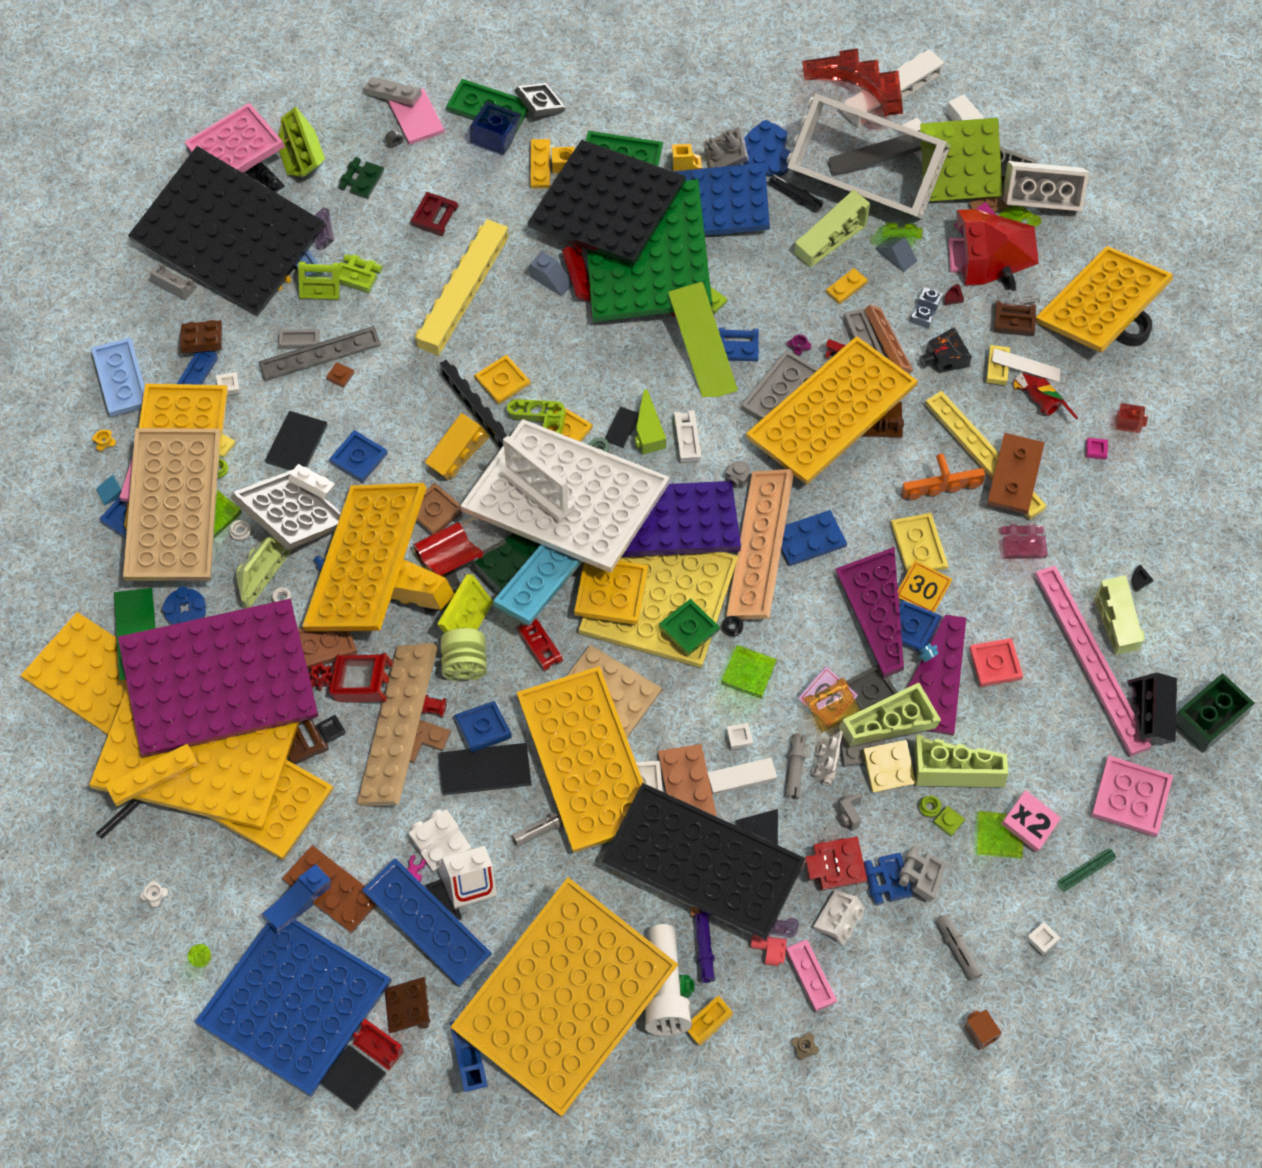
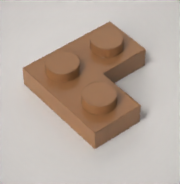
[409,720,451,764]

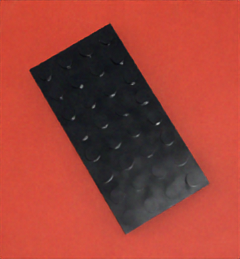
[602,782,806,942]

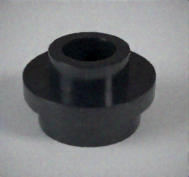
[722,616,743,637]

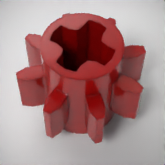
[308,662,333,691]

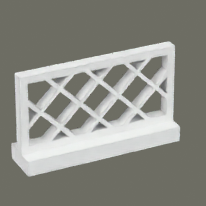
[500,436,574,522]

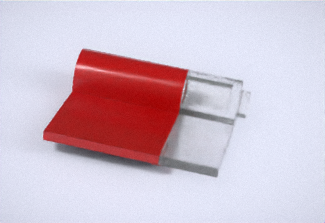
[413,516,506,576]

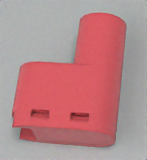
[751,935,787,966]

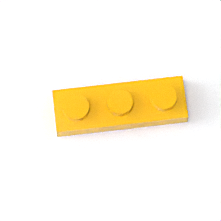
[531,139,550,188]

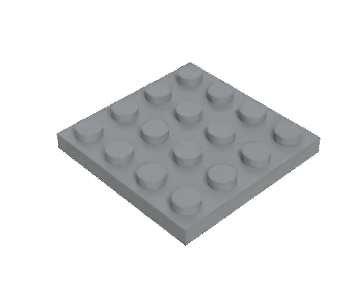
[741,350,819,421]
[231,470,341,550]

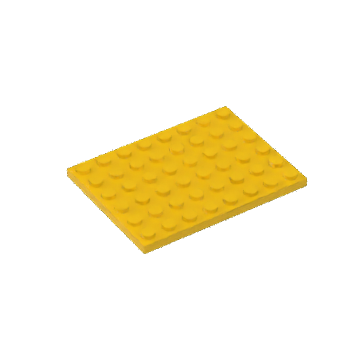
[89,686,300,830]
[451,877,679,1116]

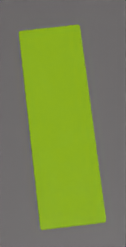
[669,282,738,397]

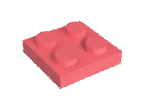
[969,638,1023,687]

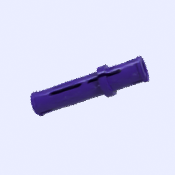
[694,913,715,983]

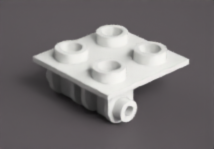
[812,731,843,786]

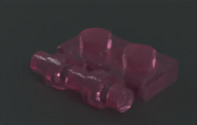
[1001,523,1048,559]

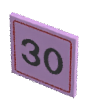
[797,666,858,727]

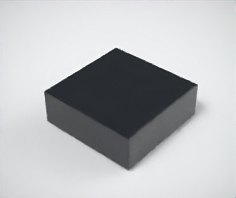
[316,715,346,744]

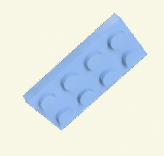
[91,337,145,417]

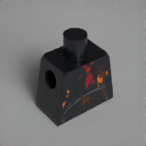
[919,327,972,373]

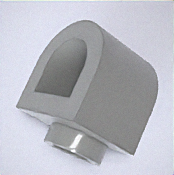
[725,461,750,489]

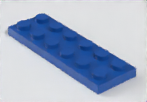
[362,858,492,987]

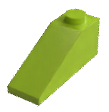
[634,389,666,454]

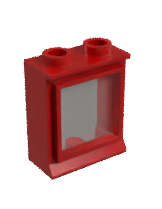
[329,653,393,702]

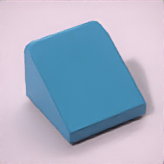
[96,475,121,505]

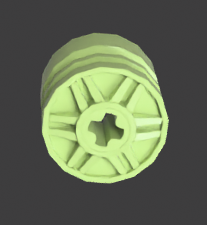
[440,628,487,681]

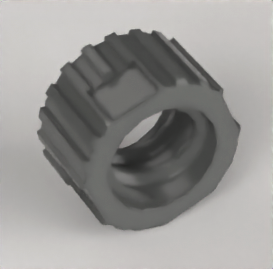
[385,129,404,148]

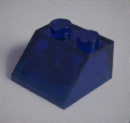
[470,101,521,155]

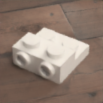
[408,809,472,873]

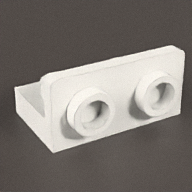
[813,890,864,945]

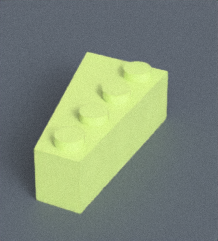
[839,683,941,747]
[914,734,1008,787]

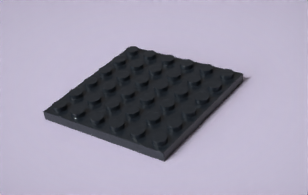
[528,139,686,265]

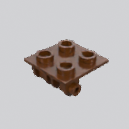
[862,402,904,438]
[385,977,431,1033]

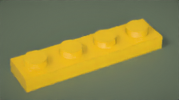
[105,744,198,807]

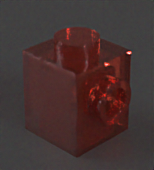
[1116,403,1148,433]

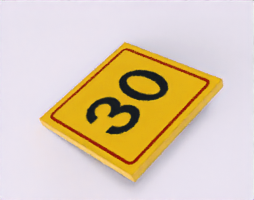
[898,560,953,613]

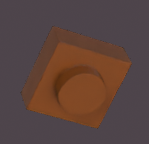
[326,362,354,388]

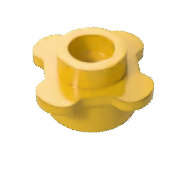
[92,430,116,451]

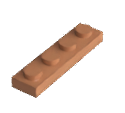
[864,304,914,374]

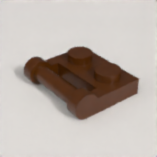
[994,300,1036,336]
[288,718,329,765]

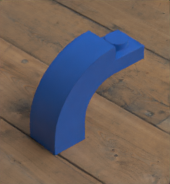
[450,1021,488,1092]

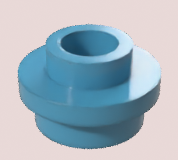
[918,643,939,662]

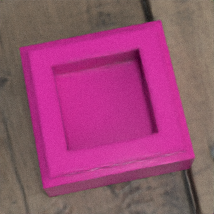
[1086,438,1108,460]

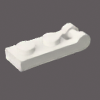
[674,410,701,463]

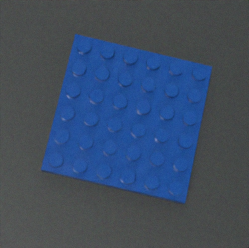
[195,920,392,1097]

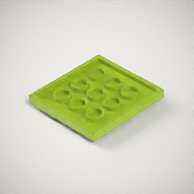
[920,117,1002,202]

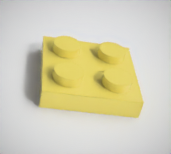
[862,740,916,792]

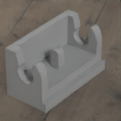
[150,263,197,301]

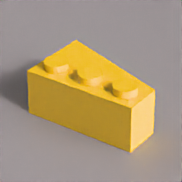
[425,412,490,480]

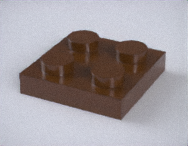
[180,320,223,353]

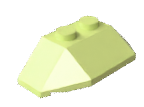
[236,537,294,609]

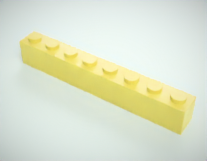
[415,219,509,356]

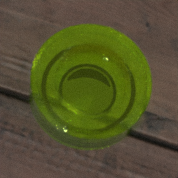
[188,944,212,968]

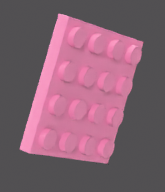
[185,103,285,173]

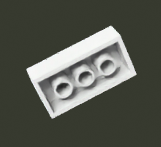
[1002,161,1089,211]

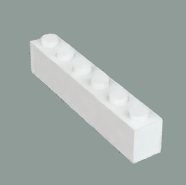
[842,49,944,128]

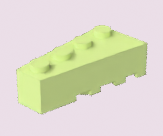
[794,189,870,268]

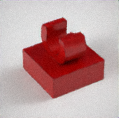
[826,339,846,359]

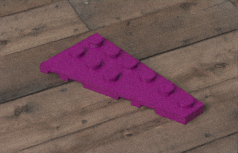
[835,547,904,677]

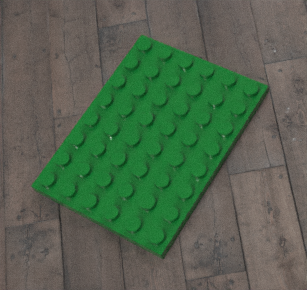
[587,179,713,322]

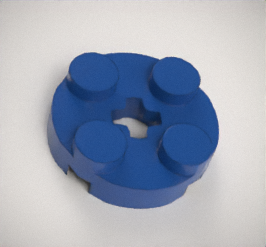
[162,586,206,625]

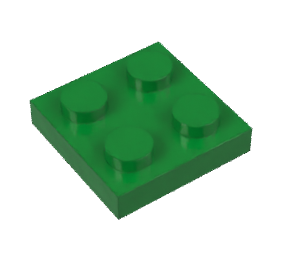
[659,598,720,656]

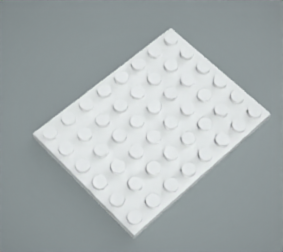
[460,419,670,573]

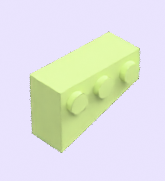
[1094,575,1144,655]

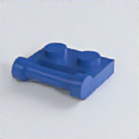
[718,327,759,362]

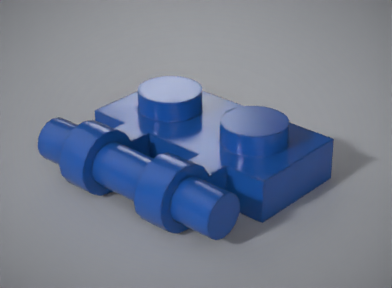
[864,853,913,905]

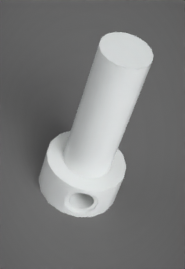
[644,924,692,1036]

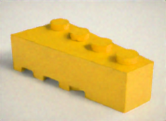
[390,559,455,610]

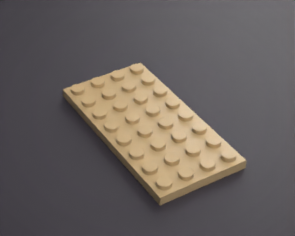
[123,428,221,581]

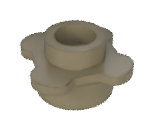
[792,1033,819,1060]

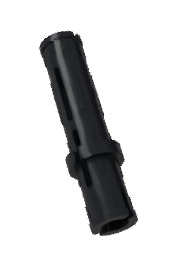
[769,174,823,212]

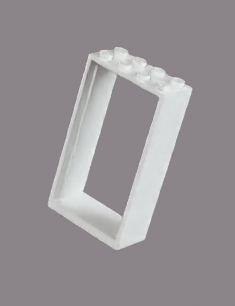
[787,93,951,219]

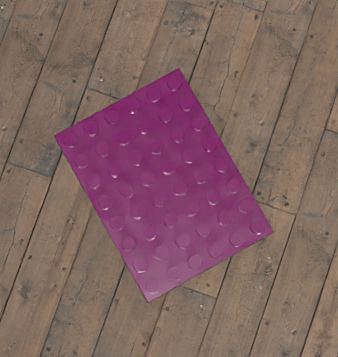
[118,598,318,758]

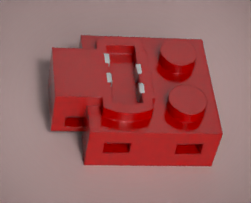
[804,836,867,891]

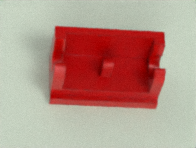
[352,1019,404,1071]

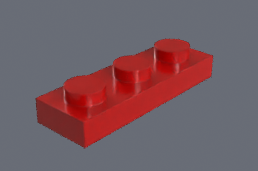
[562,246,591,302]

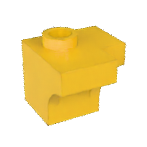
[671,144,702,171]

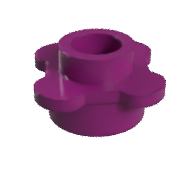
[787,334,811,355]

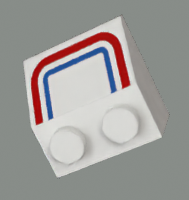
[438,846,497,909]

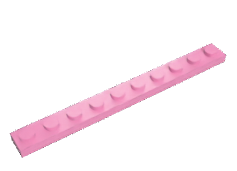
[1035,565,1151,757]

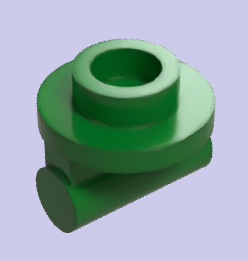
[679,974,695,998]

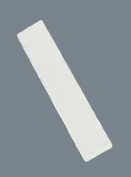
[992,349,1061,382]

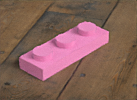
[786,939,837,1012]

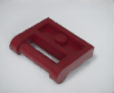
[411,192,459,237]

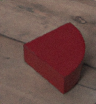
[944,284,964,306]

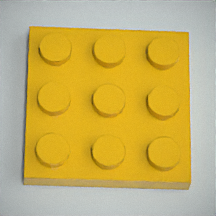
[574,561,648,625]

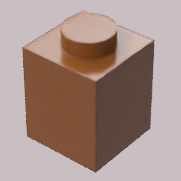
[964,1009,1002,1050]

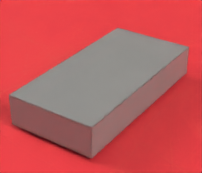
[278,329,320,349]

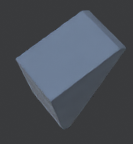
[875,237,917,272]

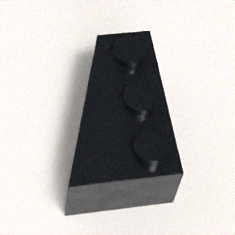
[1127,672,1177,745]
[735,809,778,845]

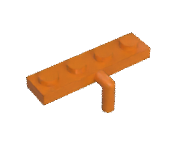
[901,454,985,500]

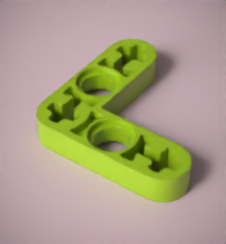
[507,399,566,434]

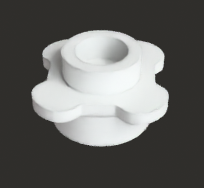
[140,881,168,908]

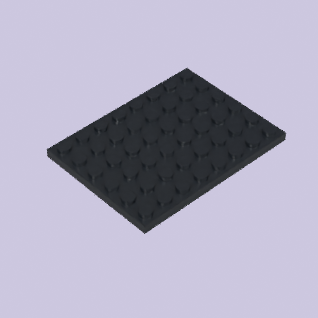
[128,146,326,316]

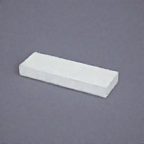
[708,758,777,795]

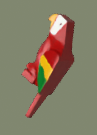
[1013,373,1078,420]

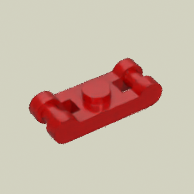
[516,618,563,672]

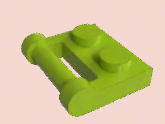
[298,262,340,299]

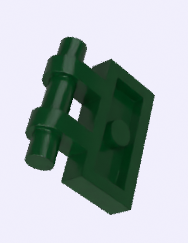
[338,157,384,199]

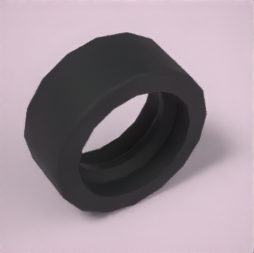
[1116,311,1152,347]

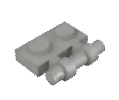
[899,846,946,902]

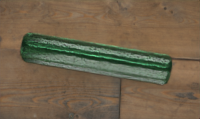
[1057,848,1116,892]

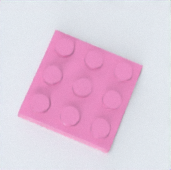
[1091,755,1173,837]

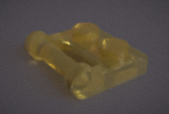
[804,677,860,733]

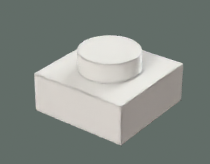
[216,372,240,395]
[726,723,753,750]
[1027,922,1060,955]

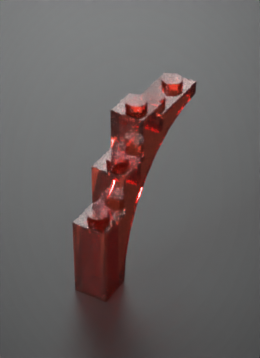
[802,48,903,116]

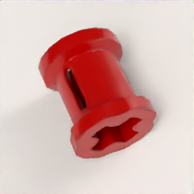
[422,695,447,718]

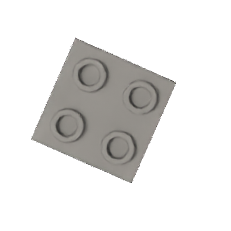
[703,127,749,168]

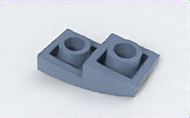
[910,287,943,329]

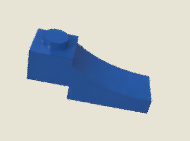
[262,864,331,933]

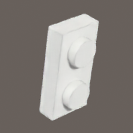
[288,464,335,499]

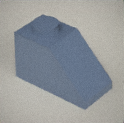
[530,252,573,296]

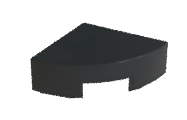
[1000,266,1016,293]
[1132,564,1154,592]

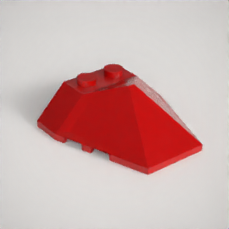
[956,209,1039,286]

